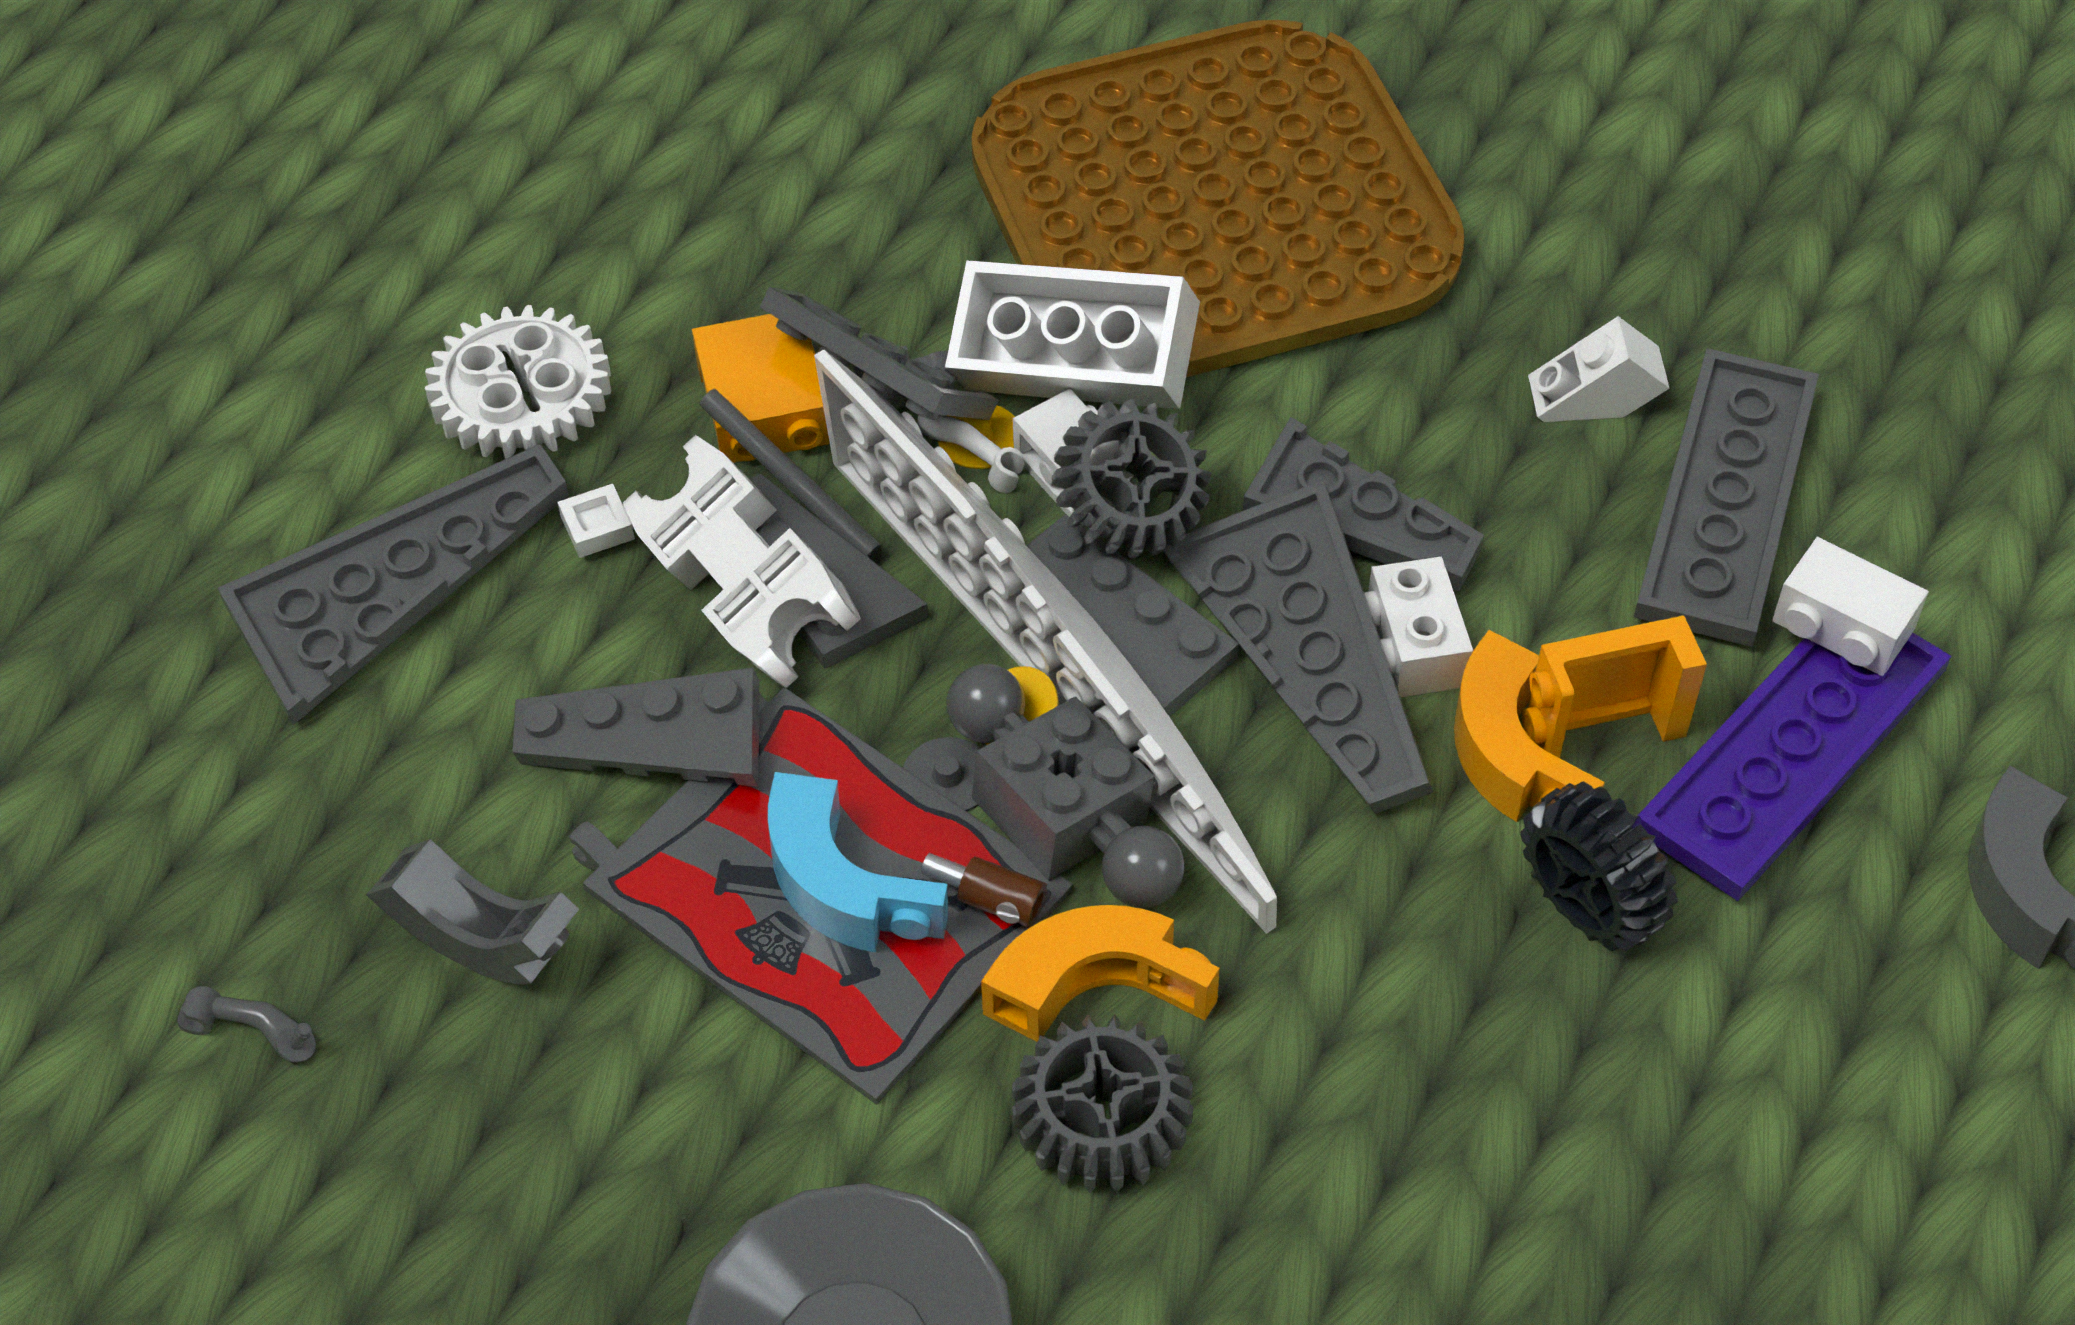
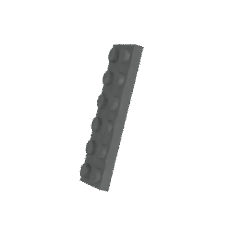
[1634,348,1819,647]

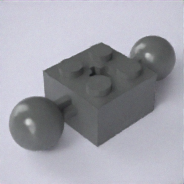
[946,664,1184,908]

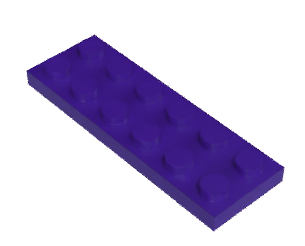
[1637,633,1951,901]

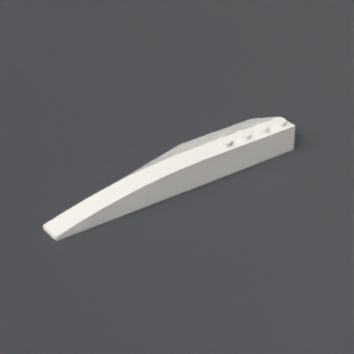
[814,350,1277,934]

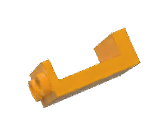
[692,314,830,463]
[1522,615,1707,758]

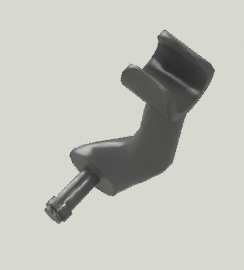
[177,986,316,1063]

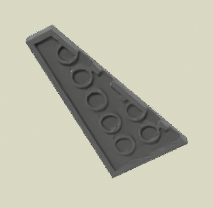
[218,444,569,725]
[1163,480,1434,814]

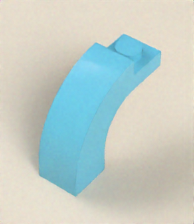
[768,772,948,953]

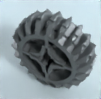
[1051,398,1212,559]
[1012,1014,1194,1193]

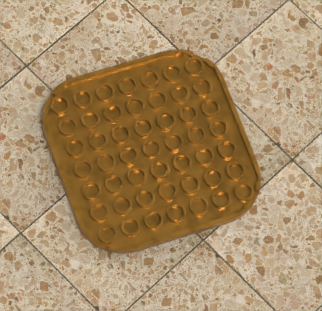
[972,20,1464,377]

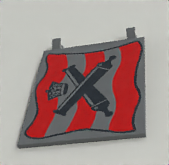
[569,687,1073,1105]

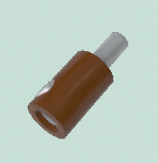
[921,853,1047,928]

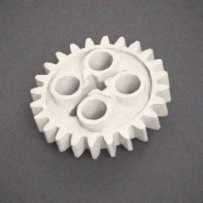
[425,305,611,459]

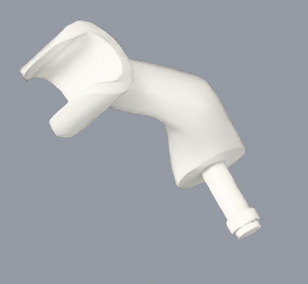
[917,414,1025,494]

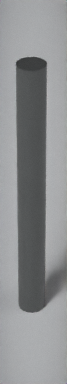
[699,389,881,559]

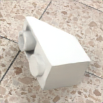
[1528,316,1669,422]

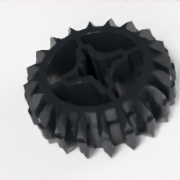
[1520,781,1678,952]

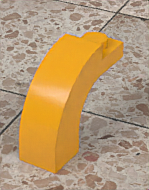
[1454,630,1605,822]
[981,905,1220,1042]

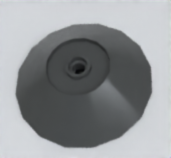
[686,1183,1013,1325]

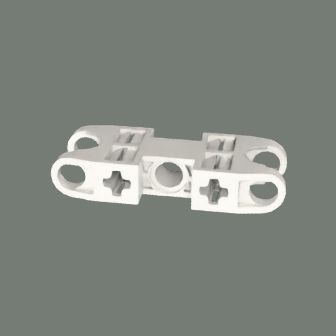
[623,435,861,688]

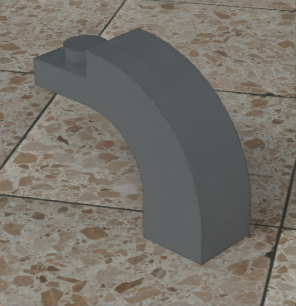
[1968,766,2075,969]
[366,839,579,984]

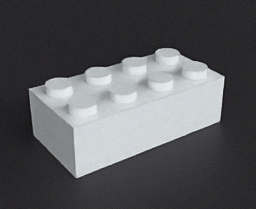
[945,261,1200,409]

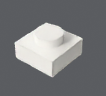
[558,484,635,558]

